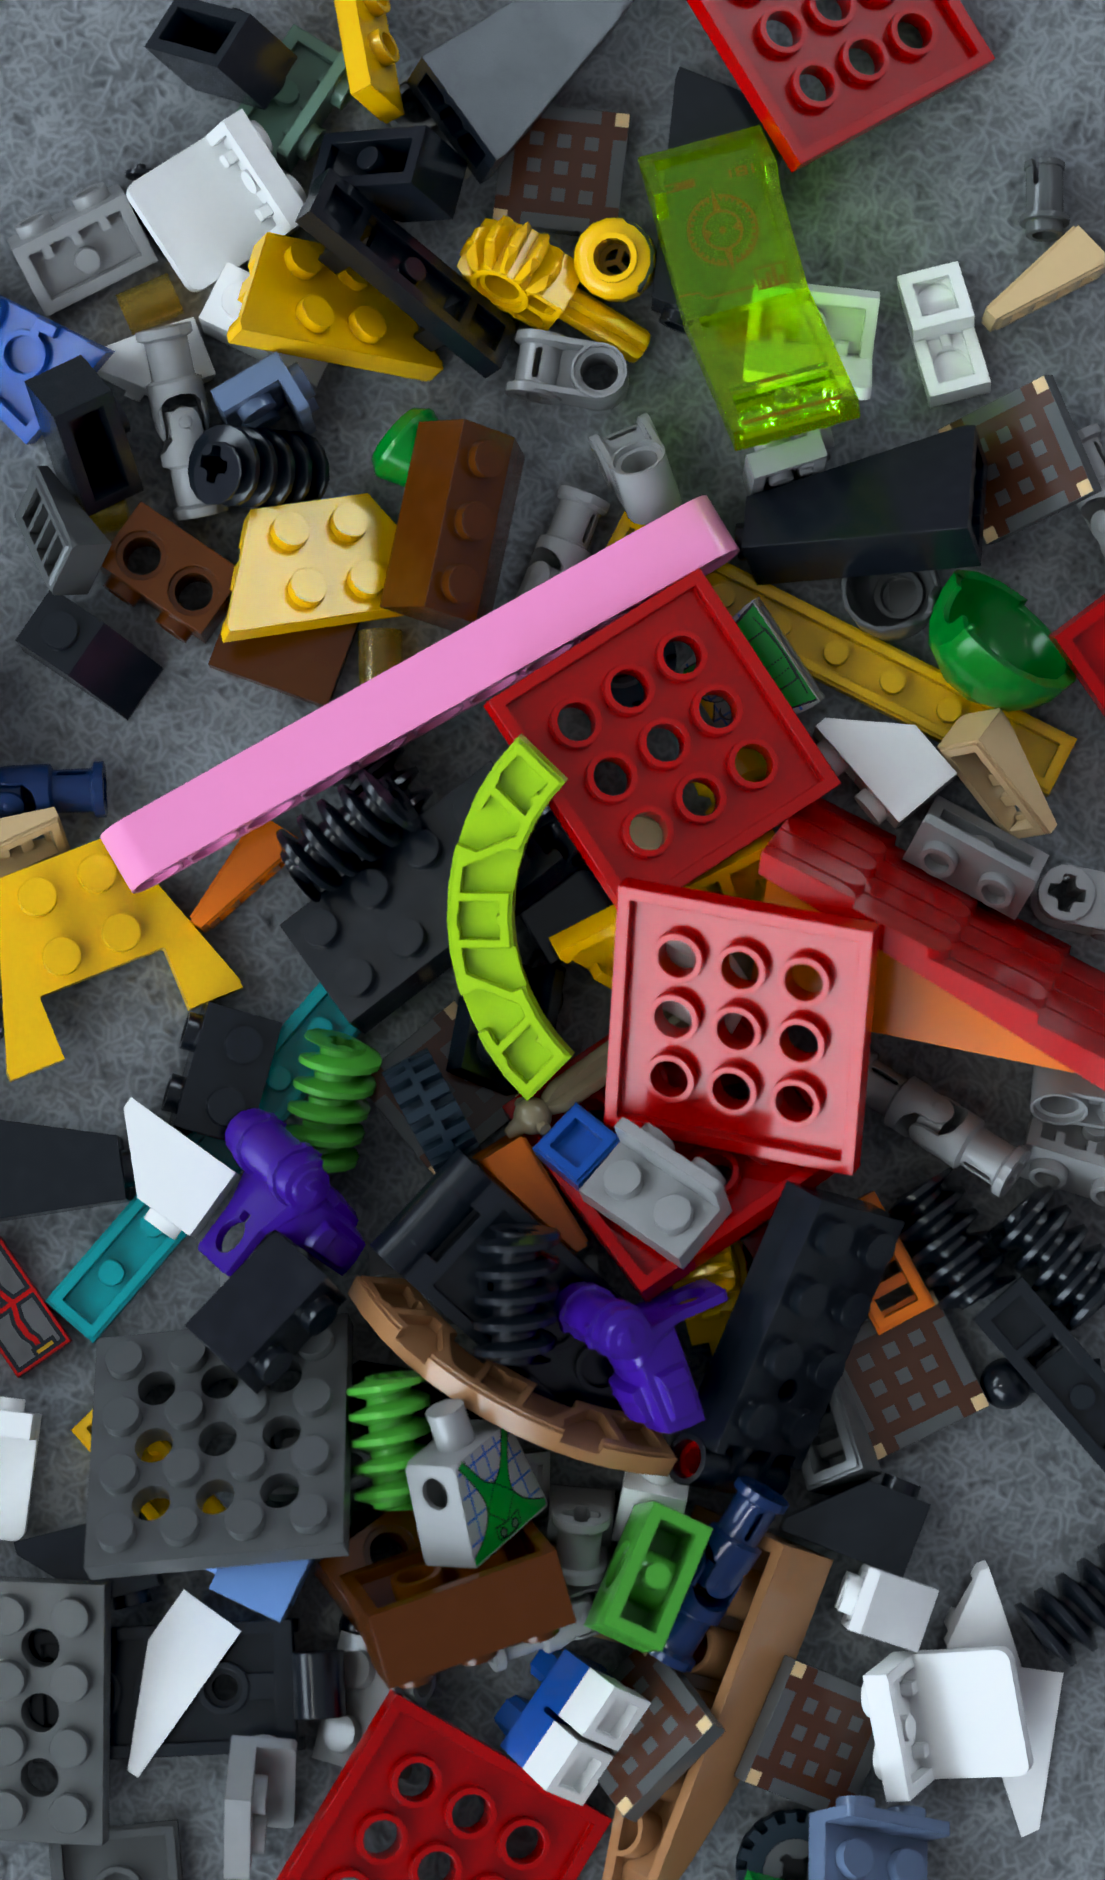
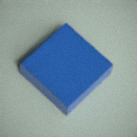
[532,1102,620,1193]

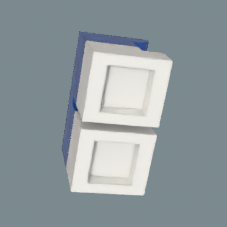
[494,1648,651,1806]

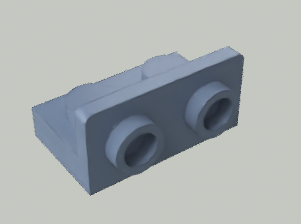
[210,351,320,435]
[808,1795,950,1880]

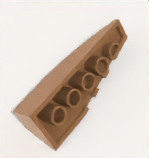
[602,1504,834,1880]

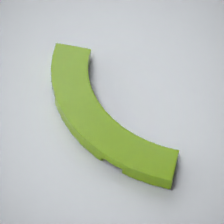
[447,733,574,1101]

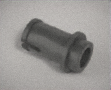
[1019,157,1070,242]

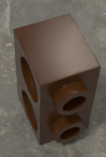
[100,501,235,644]

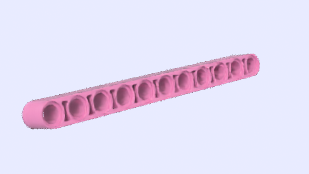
[100,495,740,894]

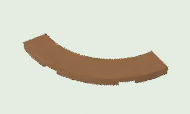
[347,1276,677,1476]

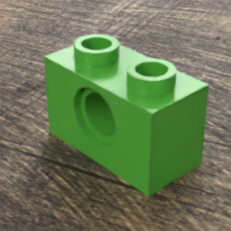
[584,1501,713,1652]

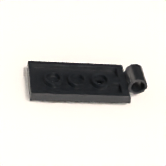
[29,1618,347,1763]

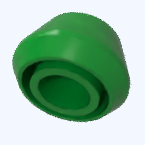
[371,407,439,487]

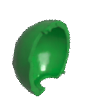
[928,569,1076,712]

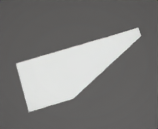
[127,1589,241,1778]
[1002,1666,1064,1838]

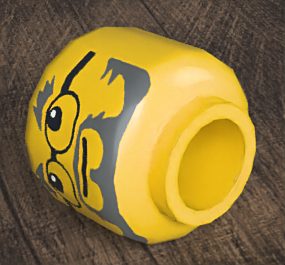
[574,218,657,302]

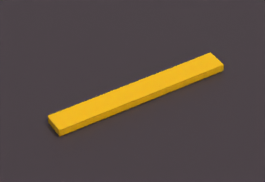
[606,511,1077,797]

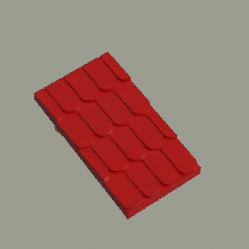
[751,798,1105,1091]

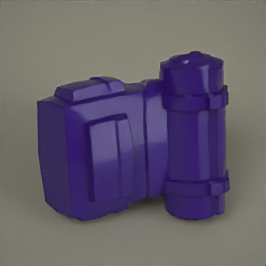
[198,1108,366,1277]
[553,1279,728,1434]

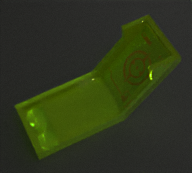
[638,125,861,451]

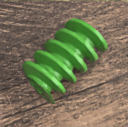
[285,1028,383,1173]
[347,1370,431,1511]

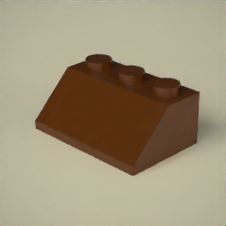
[380,419,525,632]
[339,1520,576,1690]

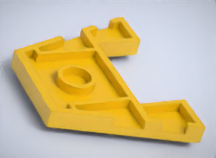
[0,839,243,1082]

